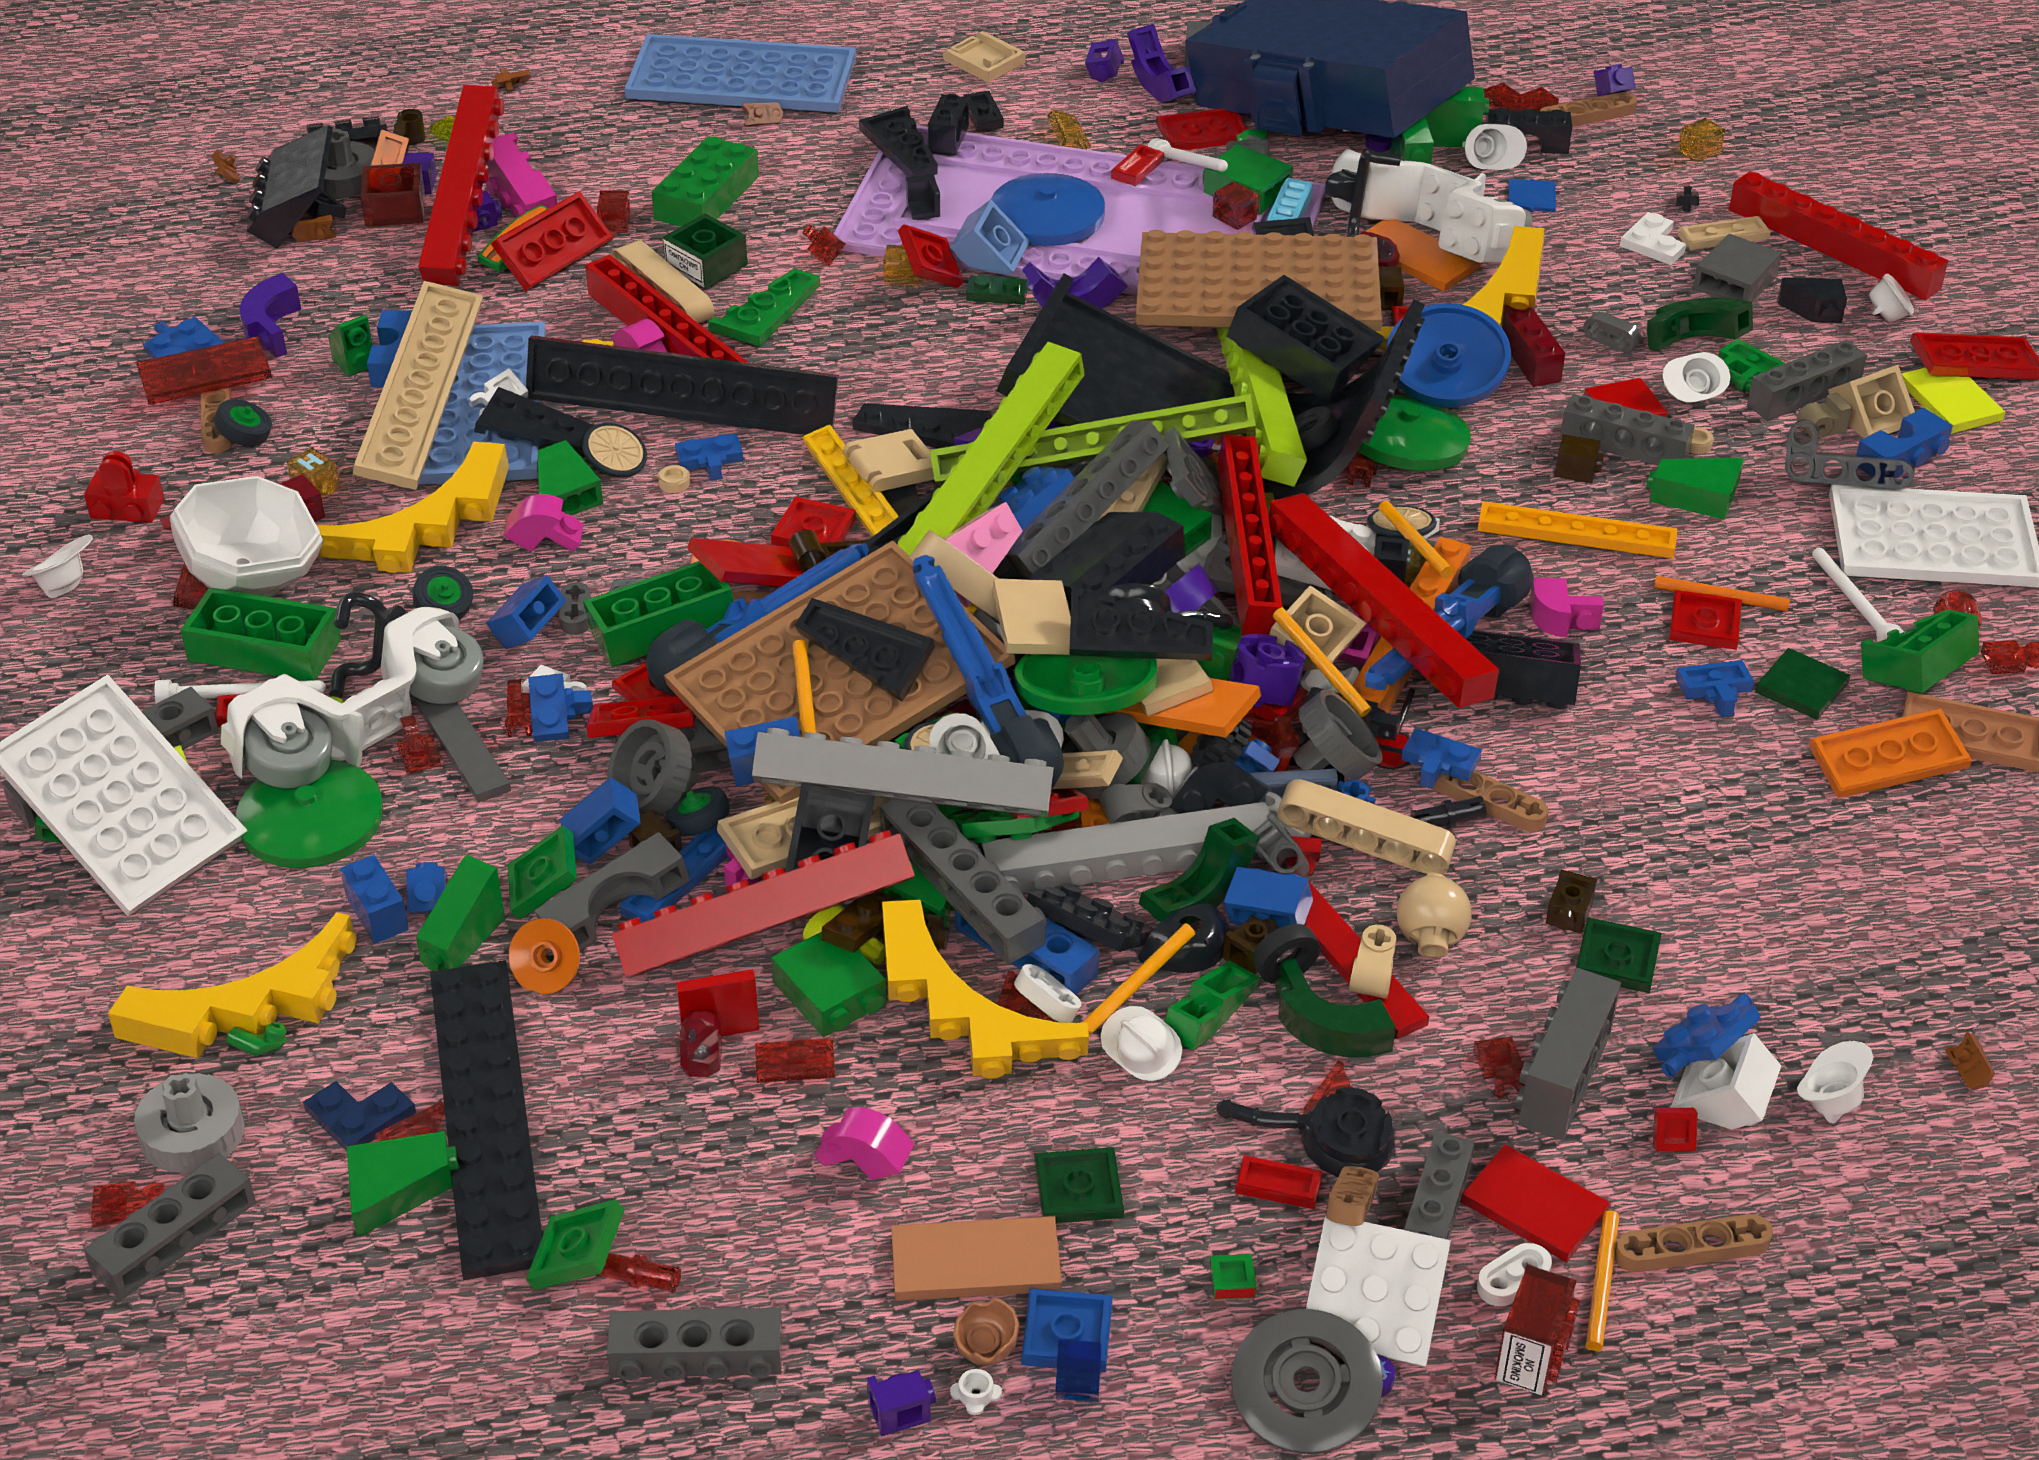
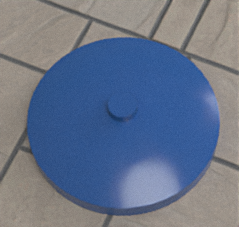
[991,173,1105,246]
[1387,303,1511,407]

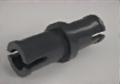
[1410,795,1487,829]

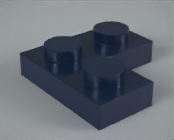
[303,1081,416,1151]

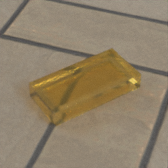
[1047,109,1090,150]

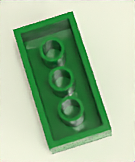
[651,136,759,227]
[583,561,734,667]
[180,587,342,681]

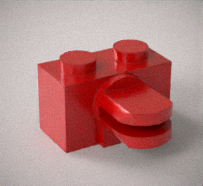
[84,451,165,523]

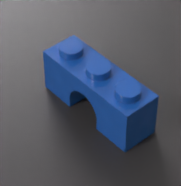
[367,310,413,387]
[1856,408,1953,481]

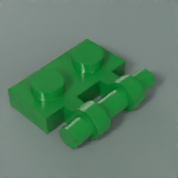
[1718,338,1786,393]

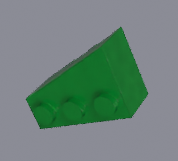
[1861,609,1980,693]

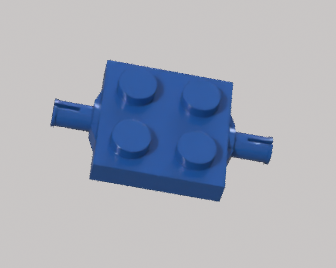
[143,316,228,379]
[1652,993,1761,1077]

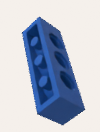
[955,909,1100,995]

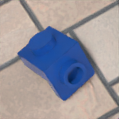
[1235,739,1280,773]
[406,862,448,915]

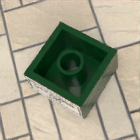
[663,213,748,289]

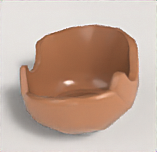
[953,1298,1019,1366]

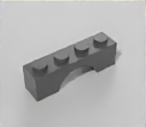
[534,832,690,950]

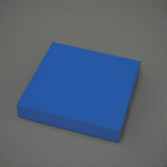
[1021,1289,1113,1372]

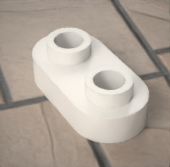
[1477,1243,1552,1306]

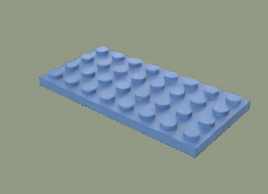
[624,34,856,113]
[418,322,546,485]

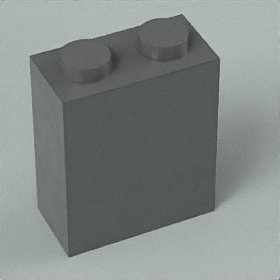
[1693,234,1782,302]

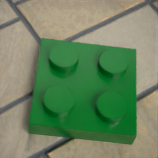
[507,825,577,920]
[526,1199,624,1290]

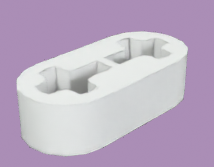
[1014,964,1081,1023]

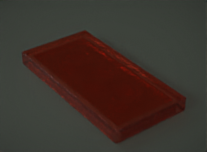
[136,336,272,405]

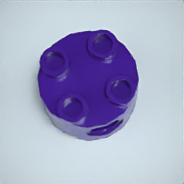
[1228,634,1306,707]

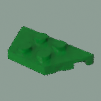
[946,810,1080,843]

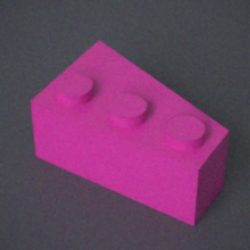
[485,132,557,219]

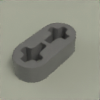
[1583,311,1641,353]
[559,582,591,635]

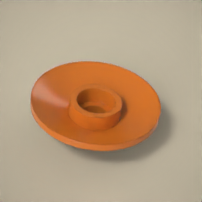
[509,918,580,995]

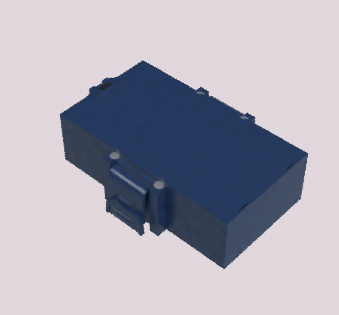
[1185,0,1475,138]

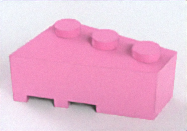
[943,502,1023,608]

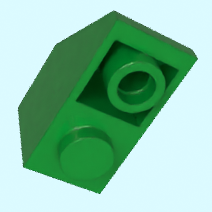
[328,315,372,377]

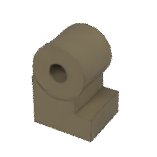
[1796,393,1852,438]

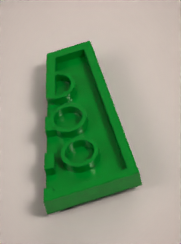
[708,268,820,347]

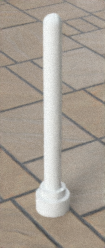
[1148,138,1228,172]
[1812,548,1904,642]
[154,680,326,704]

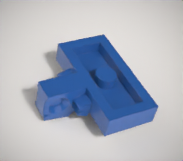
[675,433,743,481]
[1675,660,1754,717]
[528,673,593,742]
[1402,728,1482,789]

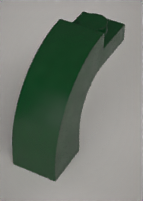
[1647,298,1753,351]
[1138,817,1260,925]
[1275,959,1396,1057]

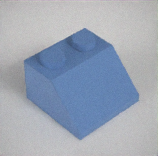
[950,199,1030,275]

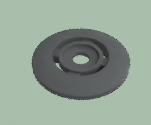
[1231,1309,1383,1454]

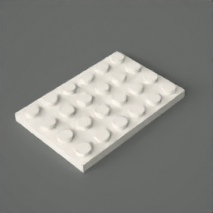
[1829,484,2039,587]
[0,675,248,917]

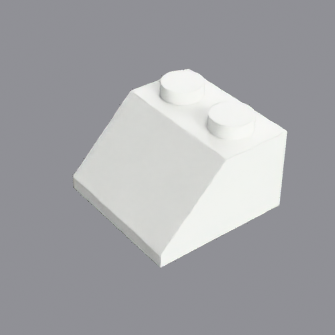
[1671,1033,1781,1130]

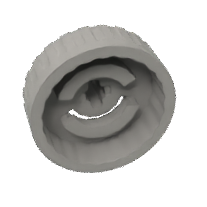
[134,1073,245,1173]

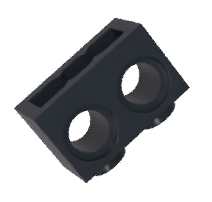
[928,94,969,155]

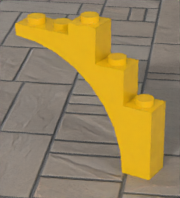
[1376,226,1545,352]
[317,442,509,573]
[882,900,1089,1079]
[108,912,357,1058]

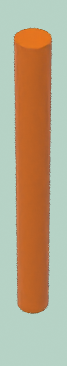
[1654,575,1790,612]

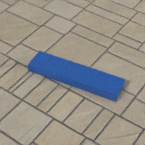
[619,824,727,923]

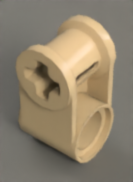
[1349,925,1396,999]

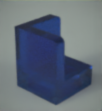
[1055,1340,1101,1402]

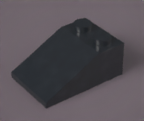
[785,783,875,905]

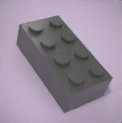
[1515,967,1621,1141]

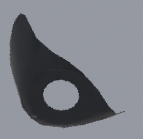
[1139,903,1229,973]

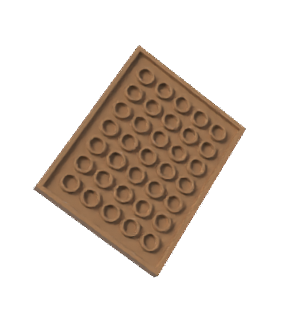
[1136,230,1382,331]
[664,541,1015,804]

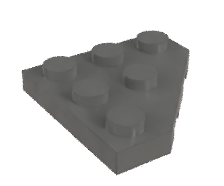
[1163,427,1224,516]

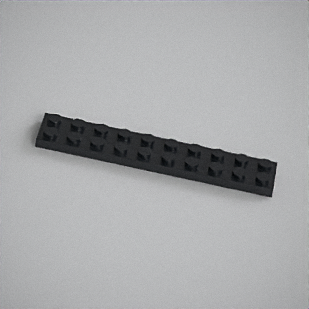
[526,335,839,435]
[430,960,543,1281]

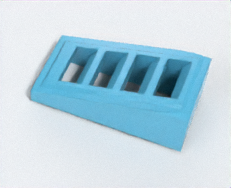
[1267,178,1313,221]

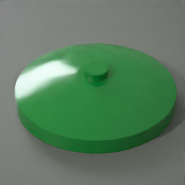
[1358,395,1471,471]
[1015,654,1158,715]
[236,760,383,868]

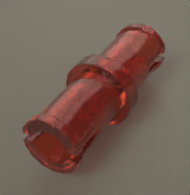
[595,1252,681,1293]

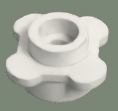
[950,1369,1002,1415]

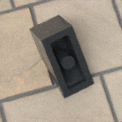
[1777,277,1847,323]

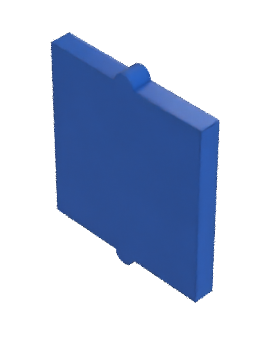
[1508,179,1556,212]

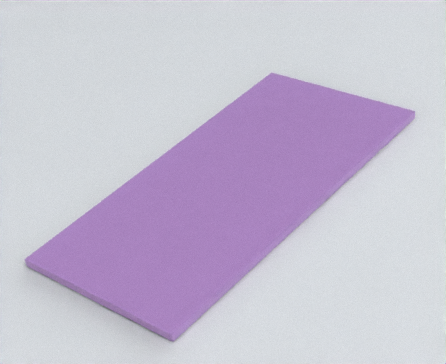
[829,125,1326,295]

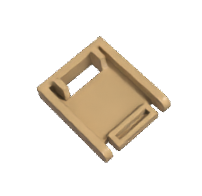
[943,31,1025,83]
[843,429,934,492]

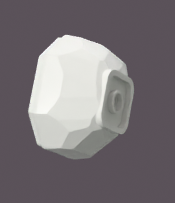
[170,476,323,597]

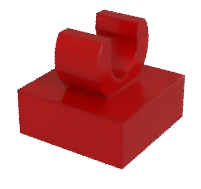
[1286,836,1322,876]
[1653,1107,1698,1151]

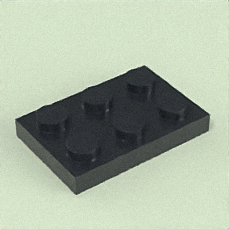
[302,116,387,140]
[1027,883,1154,952]

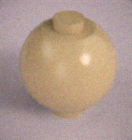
[1396,873,1472,958]

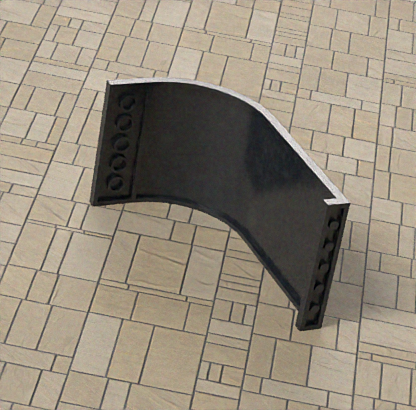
[996,273,1425,504]

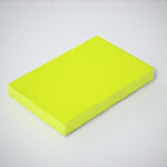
[1901,368,2005,434]

